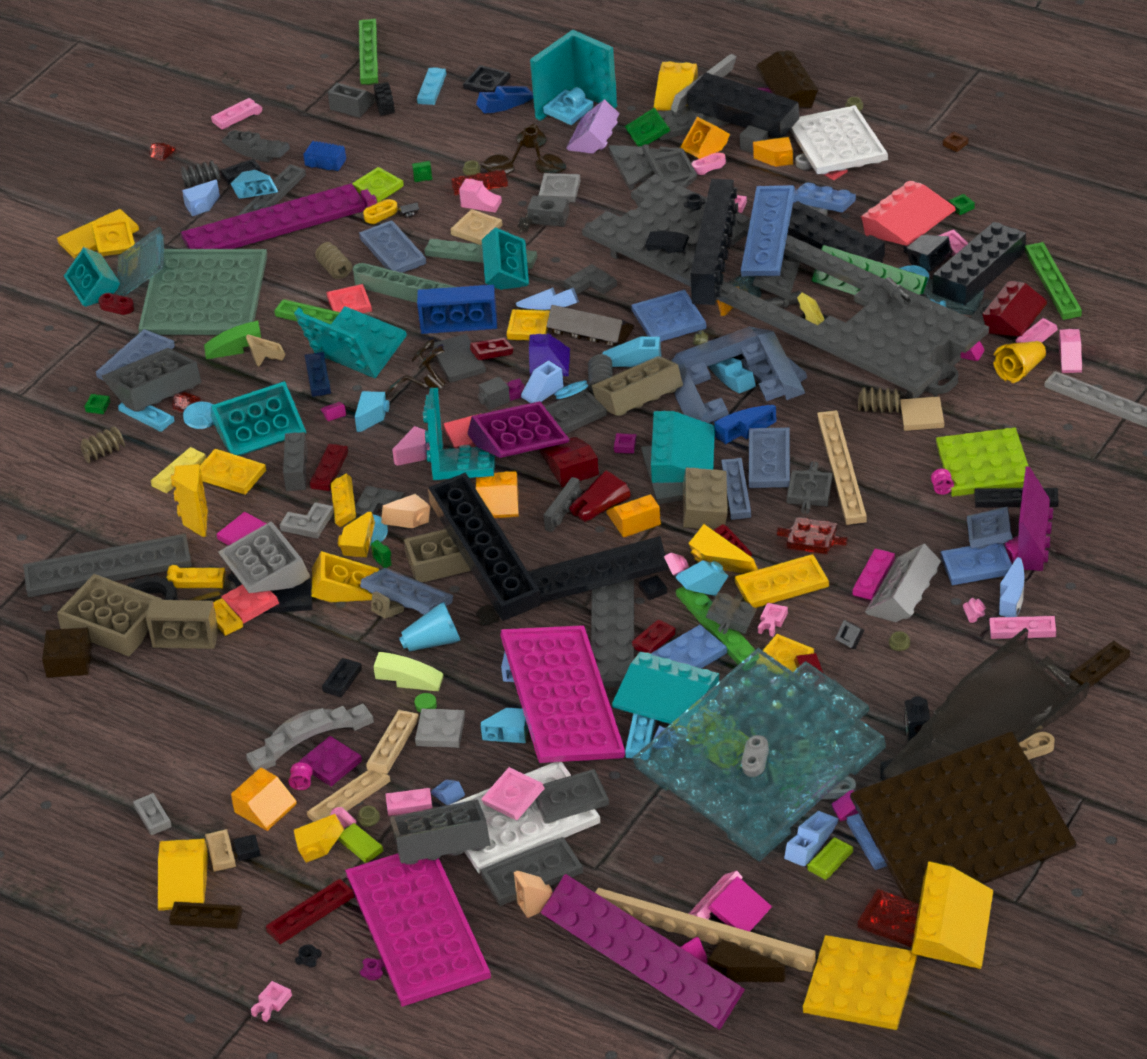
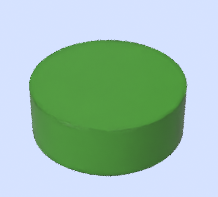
[414,693,437,713]

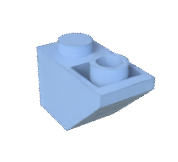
[521,361,563,403]

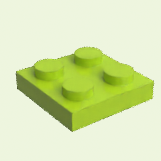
[352,167,404,203]

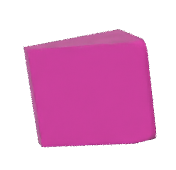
[961,341,984,361]
[321,402,346,421]
[1005,536,1019,564]
[832,790,858,822]
[680,937,708,964]

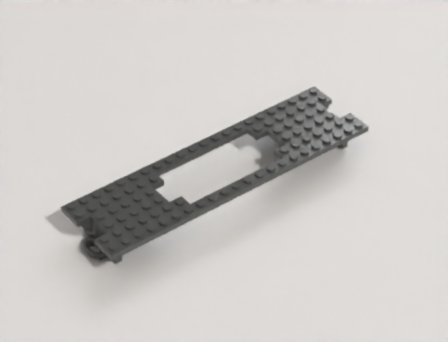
[582,174,989,399]

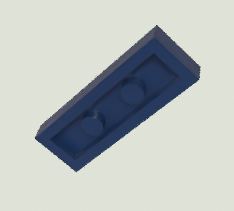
[305,352,331,397]

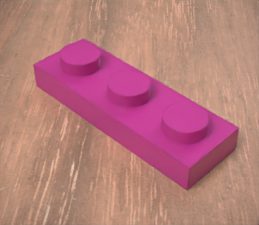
[853,549,895,600]

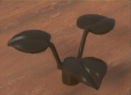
[482,123,566,175]
[385,337,446,399]

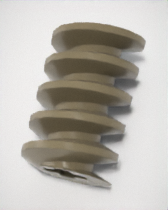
[315,242,353,279]
[858,387,900,413]
[81,426,125,463]

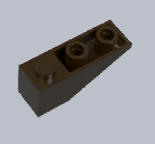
[709,939,786,982]

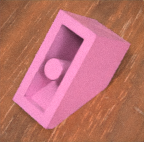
[1059,329,1082,373]
[392,426,430,466]

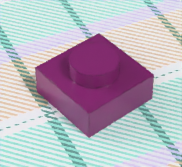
[361,189,377,208]
[506,379,525,401]
[614,433,637,453]

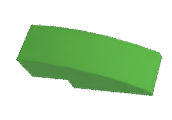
[204,321,261,359]

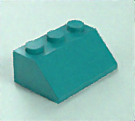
[482,227,529,290]
[64,247,121,307]

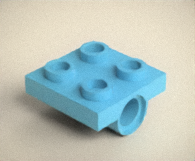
[543,87,593,125]

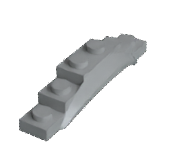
[246,703,374,772]

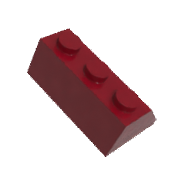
[982,281,1047,336]

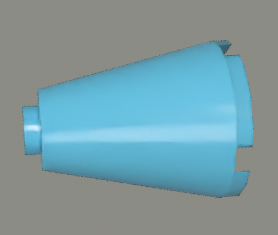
[399,602,460,651]

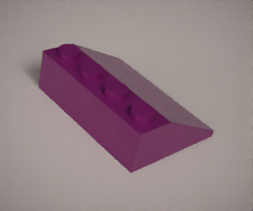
[467,401,570,458]
[1018,466,1053,571]

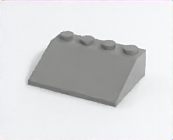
[218,521,311,593]

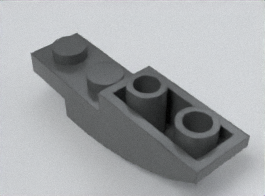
[222,130,290,162]

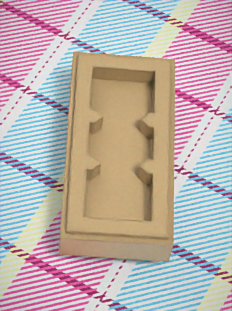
[205,829,236,872]

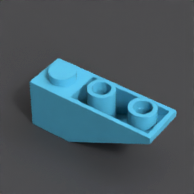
[231,170,278,199]
[603,337,661,367]

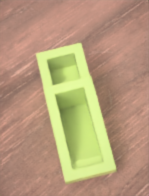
[374,652,444,691]

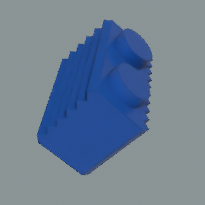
[303,141,346,171]

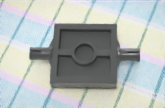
[787,461,833,514]
[706,592,757,634]

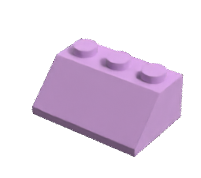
[566,99,620,153]

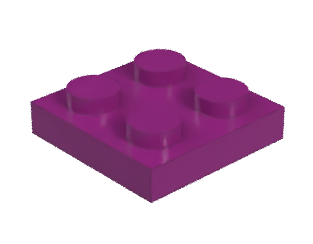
[299,736,362,786]

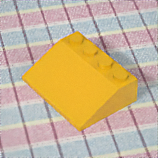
[911,862,993,969]

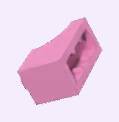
[459,179,502,212]

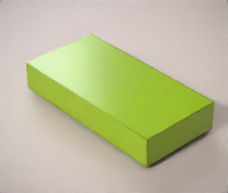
[338,823,384,863]
[807,837,853,880]

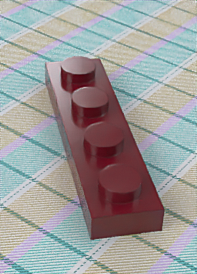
[266,879,354,945]

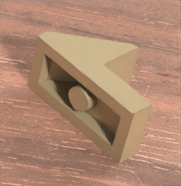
[246,335,285,367]

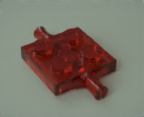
[777,517,848,554]

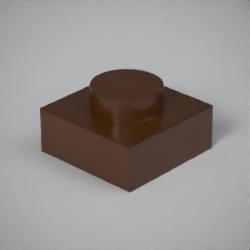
[943,132,968,152]

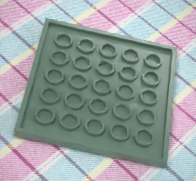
[138,249,268,335]

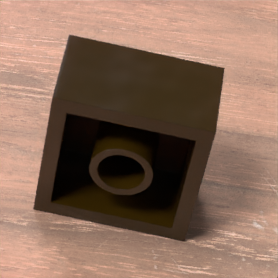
[42,627,92,678]

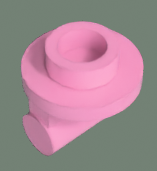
[963,598,986,623]
[330,807,356,828]

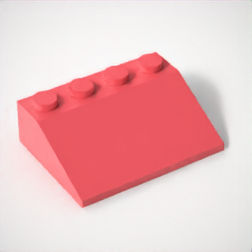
[861,181,956,246]

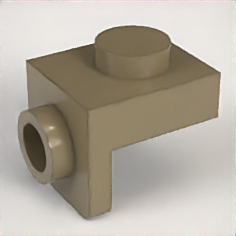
[371,591,404,618]

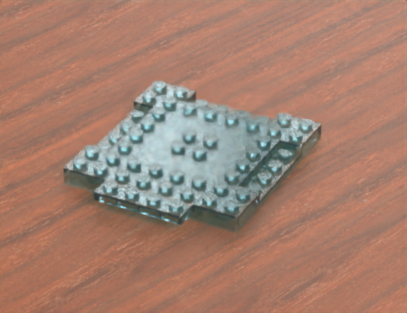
[633,648,886,862]

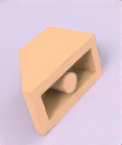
[381,494,430,528]
[514,871,553,918]

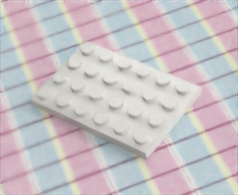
[790,106,888,174]
[450,762,601,873]

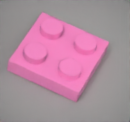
[481,767,545,821]

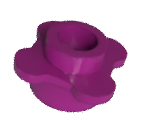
[360,958,385,981]

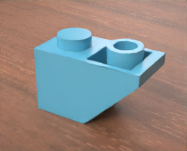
[480,708,529,743]

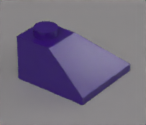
[529,334,570,377]

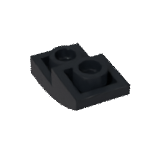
[645,231,690,253]

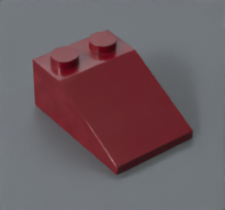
[539,437,599,487]

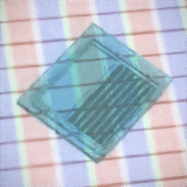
[117,227,164,296]

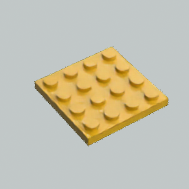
[803,935,918,1030]

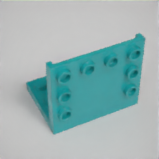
[530,30,617,121]
[294,306,407,379]
[423,387,496,480]

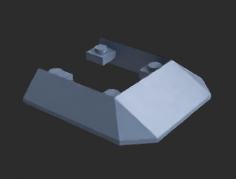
[672,326,805,424]

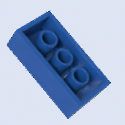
[417,285,497,334]

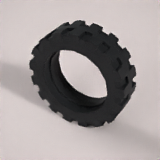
[127,575,178,600]

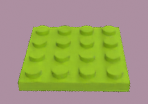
[936,427,1028,497]

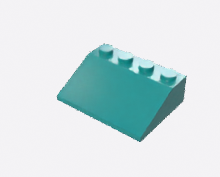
[210,381,306,456]
[651,411,715,483]
[612,652,719,730]

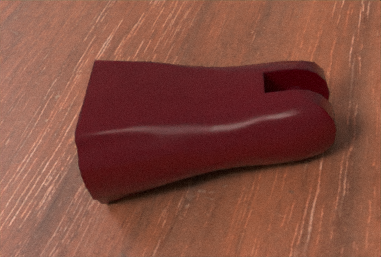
[569,470,631,522]

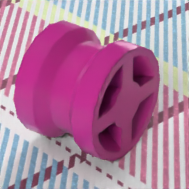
[931,469,954,495]
[289,762,313,790]

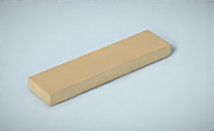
[366,710,419,774]
[307,770,390,822]

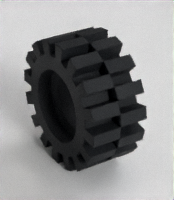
[374,82,395,116]

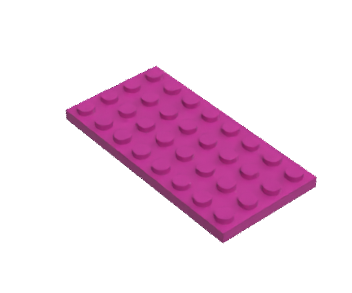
[500,626,625,763]
[345,853,491,1007]

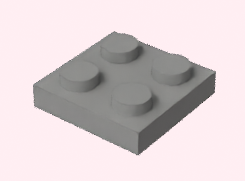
[538,173,581,203]
[415,709,465,748]

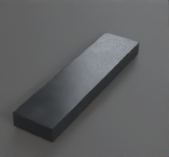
[975,488,1059,508]

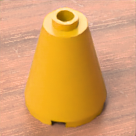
[993,341,1046,383]

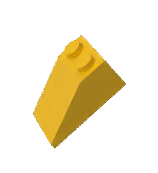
[654,61,698,111]
[688,524,758,573]
[311,551,379,602]
[158,839,209,911]

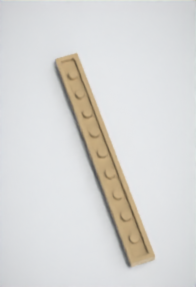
[595,888,816,973]

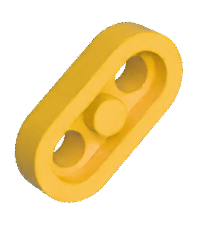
[363,199,398,224]

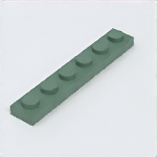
[425,239,537,269]

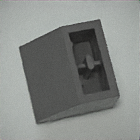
[328,83,376,118]

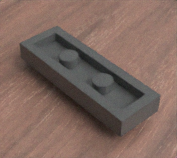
[544,477,582,532]

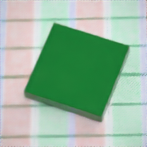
[625,108,671,147]

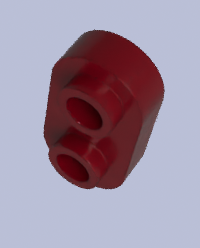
[98,293,134,315]

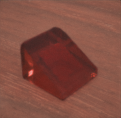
[149,143,176,161]
[172,392,201,412]

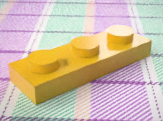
[331,473,356,527]

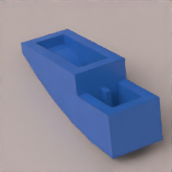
[476,86,533,113]
[715,405,776,445]

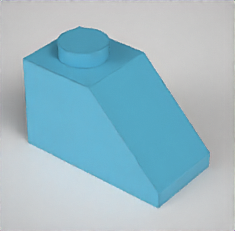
[355,391,389,432]
[676,560,728,596]

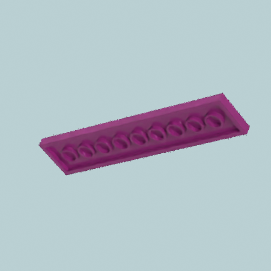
[181,183,366,249]
[540,874,745,1030]

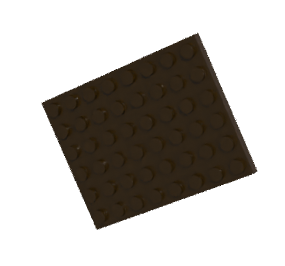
[850,731,1077,912]

